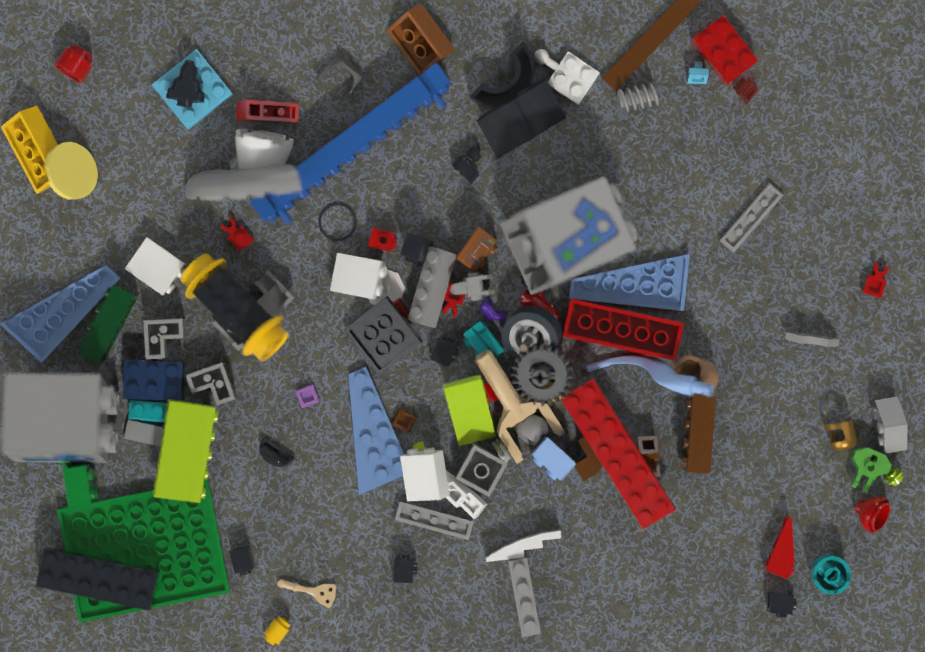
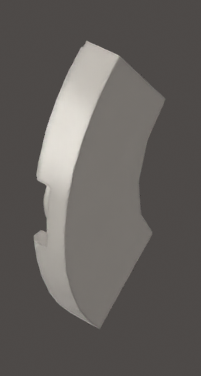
[785,332,840,347]

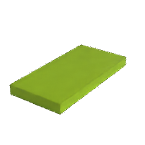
[443,375,496,446]

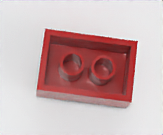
[691,15,758,86]

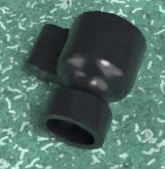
[451,147,482,184]

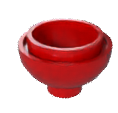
[855,496,890,533]

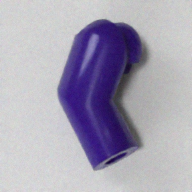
[480,299,505,322]

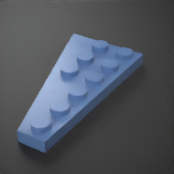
[0,265,121,363]

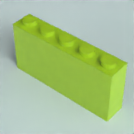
[153,399,218,503]

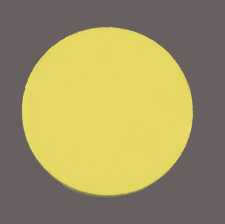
[45,142,98,200]

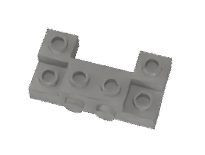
[213,270,295,351]

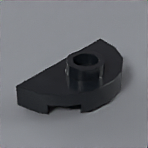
[259,437,295,467]

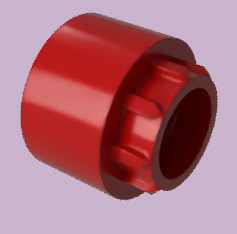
[54,45,93,83]

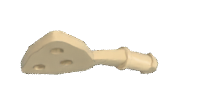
[277,579,337,608]

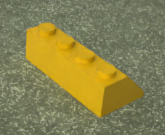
[1,106,58,194]

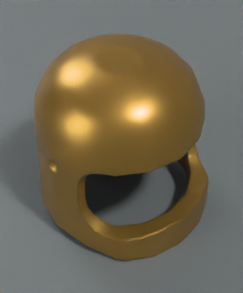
[823,420,857,451]

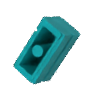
[463,320,505,358]
[128,399,167,422]

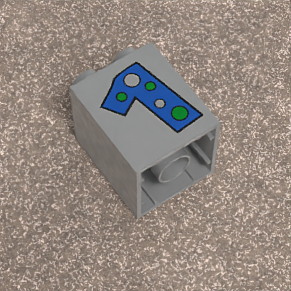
[500,177,637,295]
[2,374,120,463]

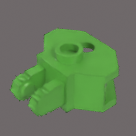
[850,447,891,493]

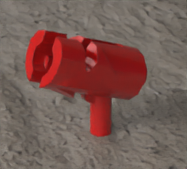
[520,289,561,319]

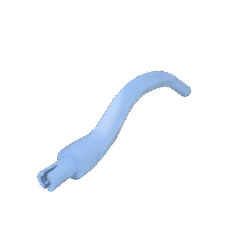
[586,355,714,397]

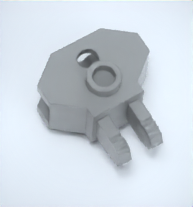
[450,272,495,301]

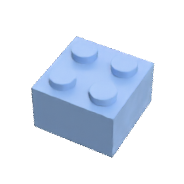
[531,436,576,481]

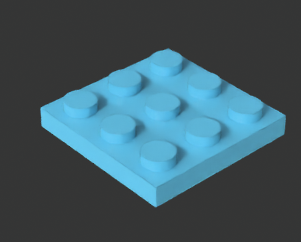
[152,49,233,130]

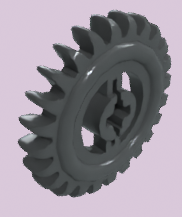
[511,344,574,407]

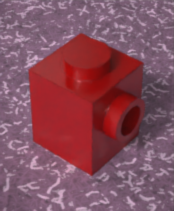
[368,228,398,252]

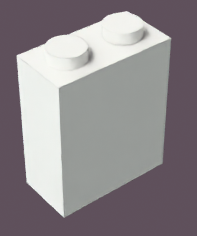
[125,238,186,296]
[330,253,387,300]
[400,448,450,501]

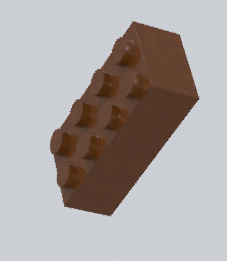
[680,395,716,474]

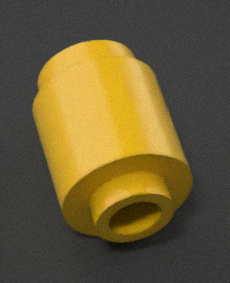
[264,616,291,645]

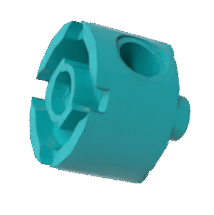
[809,554,851,594]

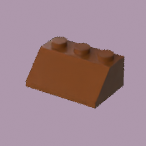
[387,3,455,75]

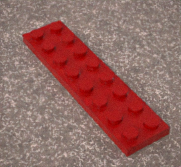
[561,378,676,529]

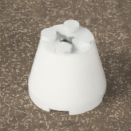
[235,129,294,170]

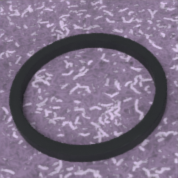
[318,203,357,241]

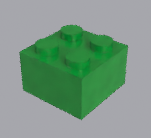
[62,464,99,508]

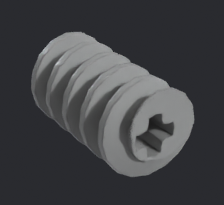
[617,82,659,114]

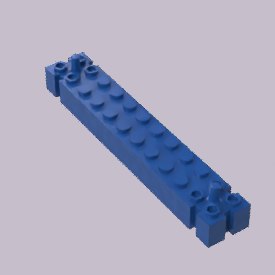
[250,63,450,224]

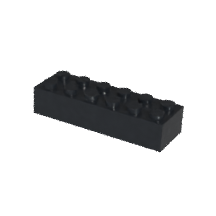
[35,546,160,611]

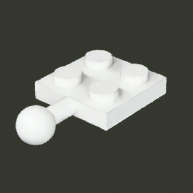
[534,49,600,105]

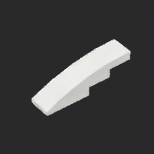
[446,471,487,519]
[486,529,561,562]

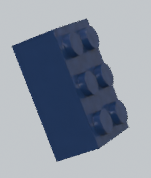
[123,360,185,401]

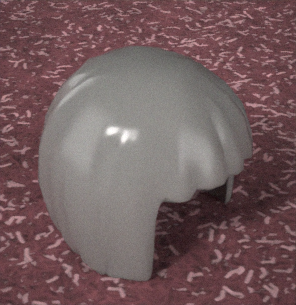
[516,415,548,446]

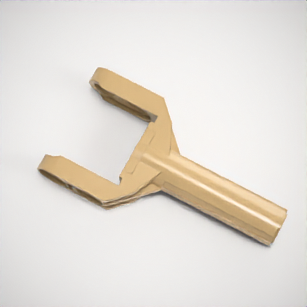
[474,350,565,464]

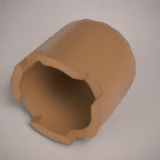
[672,356,719,395]

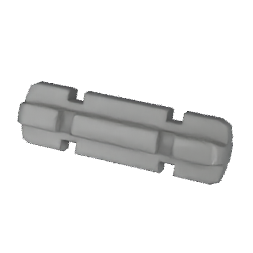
[492,439,511,463]

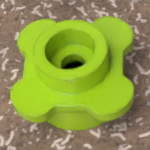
[884,467,904,486]

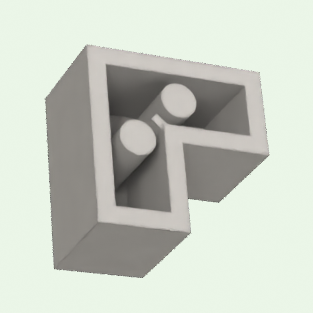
[144,319,186,359]
[186,362,237,405]
[872,396,908,454]

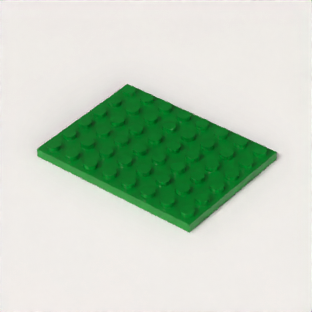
[57,479,231,623]

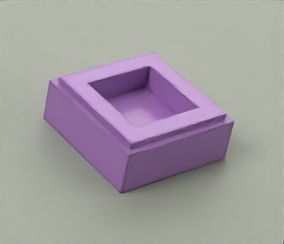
[295,384,320,408]

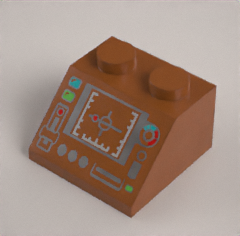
[456,227,498,272]

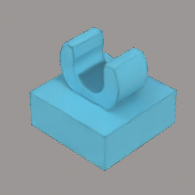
[687,61,709,84]

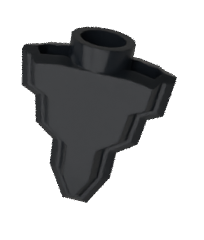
[166,60,205,108]

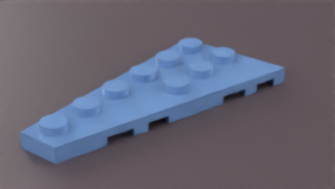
[569,254,690,311]
[348,367,404,495]

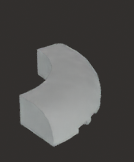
[185,164,302,200]

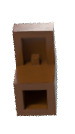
[575,436,602,481]
[637,436,661,480]

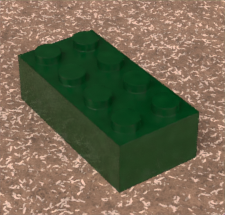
[77,285,138,364]

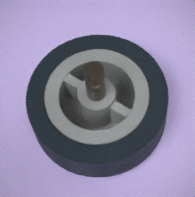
[502,306,563,366]

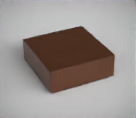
[392,408,417,433]

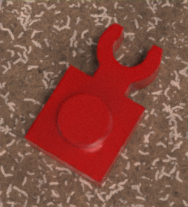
[221,217,254,253]
[862,263,888,299]
[443,282,465,317]

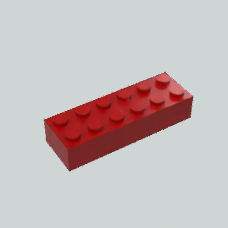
[562,299,684,361]

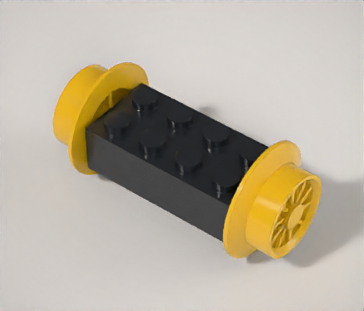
[181,253,289,361]

